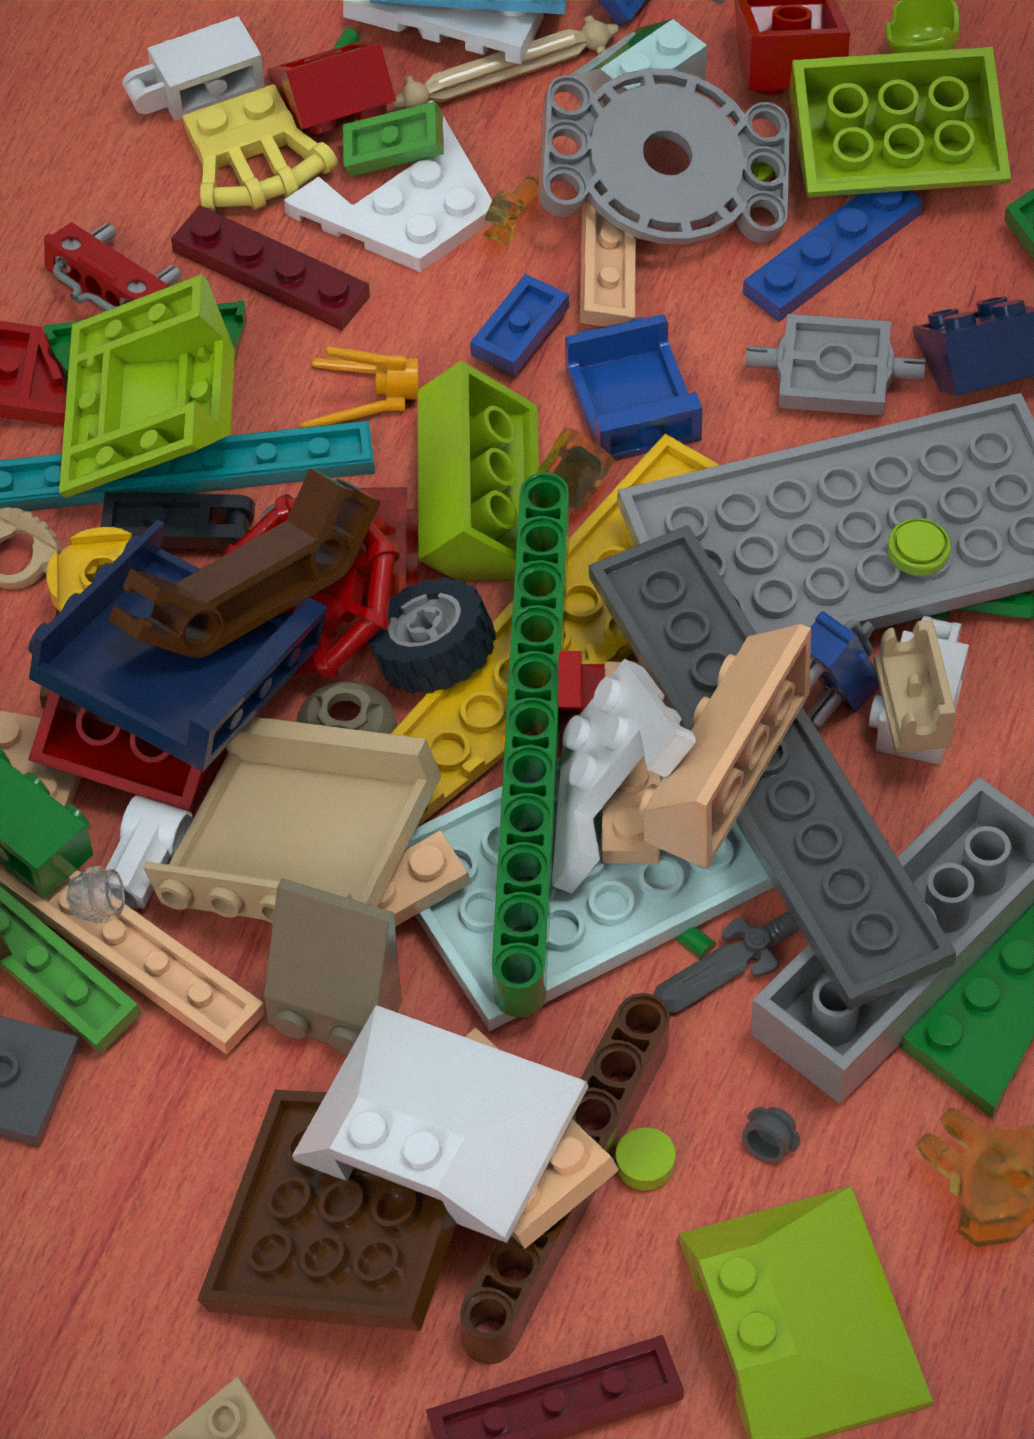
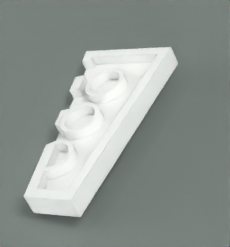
[343,0,544,65]

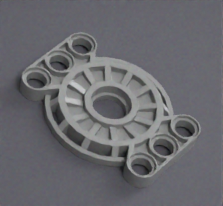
[538,68,790,245]

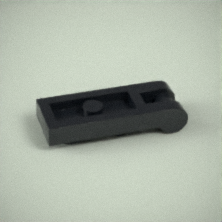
[101,492,256,553]

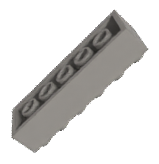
[751,777,1034,1104]

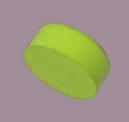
[616,1127,676,1191]

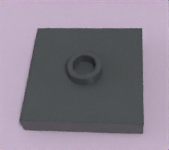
[0,1016,81,1147]

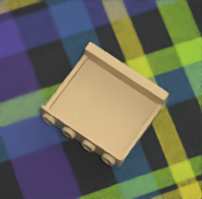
[143,717,441,924]

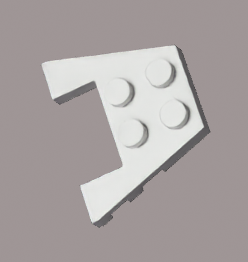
[284,100,496,272]
[552,659,696,894]

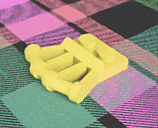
[182,84,338,213]

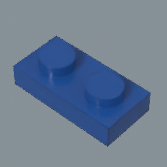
[470,274,569,376]

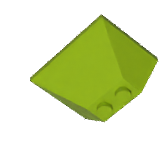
[59,274,235,498]
[679,1186,933,1439]

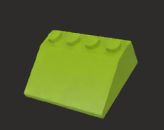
[789,47,1011,198]

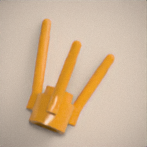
[300,346,418,428]

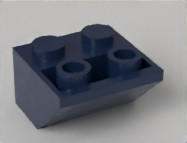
[913,296,1034,395]

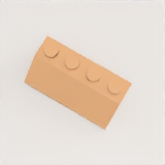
[639,624,811,869]

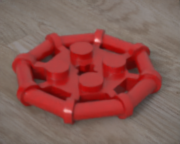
[224,494,400,681]

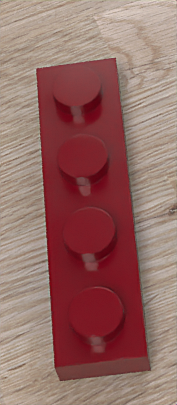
[171,205,370,331]
[426,1335,684,1439]

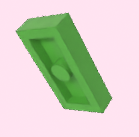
[343,101,444,177]

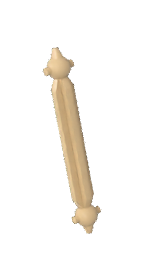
[391,15,619,108]

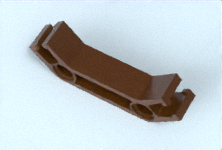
[108,468,381,658]

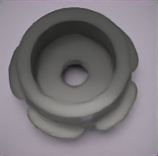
[742,1107,800,1163]

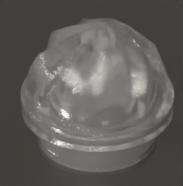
[66,865,125,924]

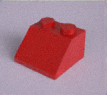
[735,0,850,95]
[267,41,396,135]

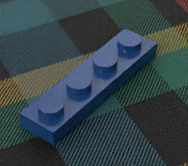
[743,191,923,322]

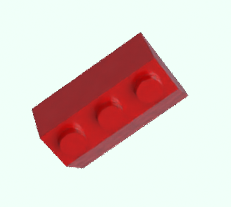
[28,690,212,811]

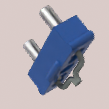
[807,611,879,728]

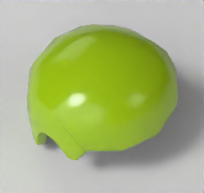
[885,0,961,53]

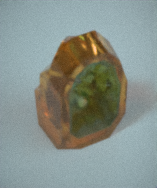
[537,428,615,514]

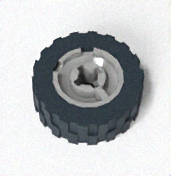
[368,577,496,694]

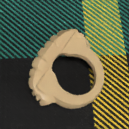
[0,507,61,590]

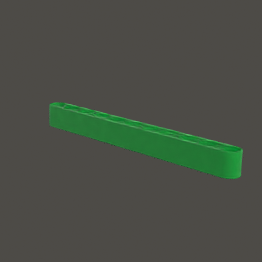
[492,472,570,1018]

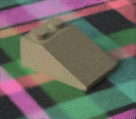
[264,878,402,1055]

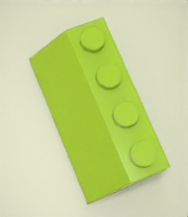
[418,361,539,581]

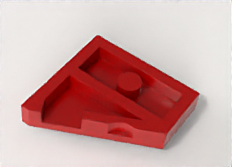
[0,321,66,427]

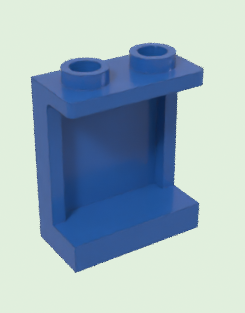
[565,314,703,464]

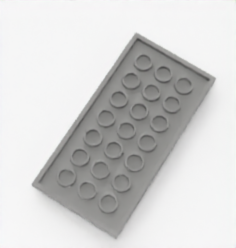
[617,393,1034,634]

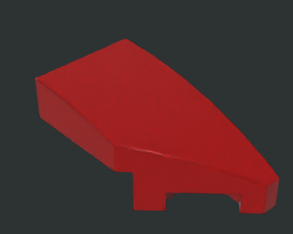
[558,651,605,716]

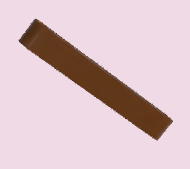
[460,993,670,1365]

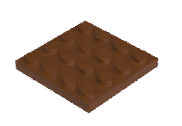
[197,1089,456,1331]

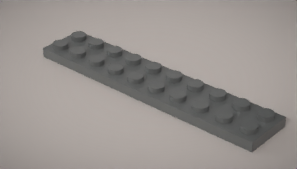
[588,525,956,1011]

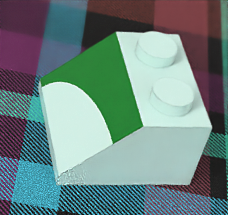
[570,19,707,108]

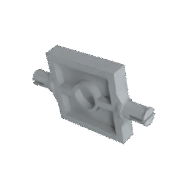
[745,314,925,416]

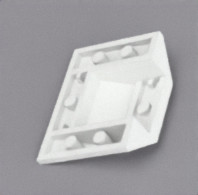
[292,1005,588,1243]

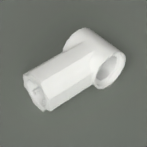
[98,795,193,910]

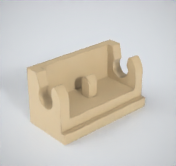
[873,619,956,754]

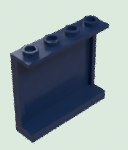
[28,519,327,771]

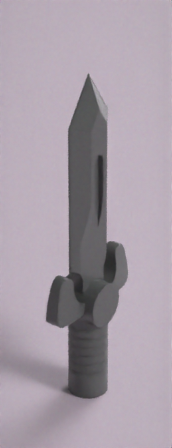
[653,911,800,1013]

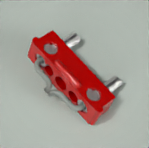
[44,222,182,311]

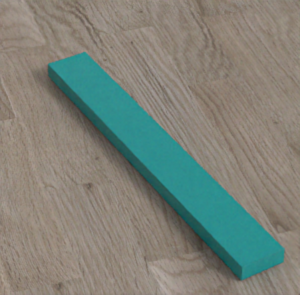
[0,421,375,511]

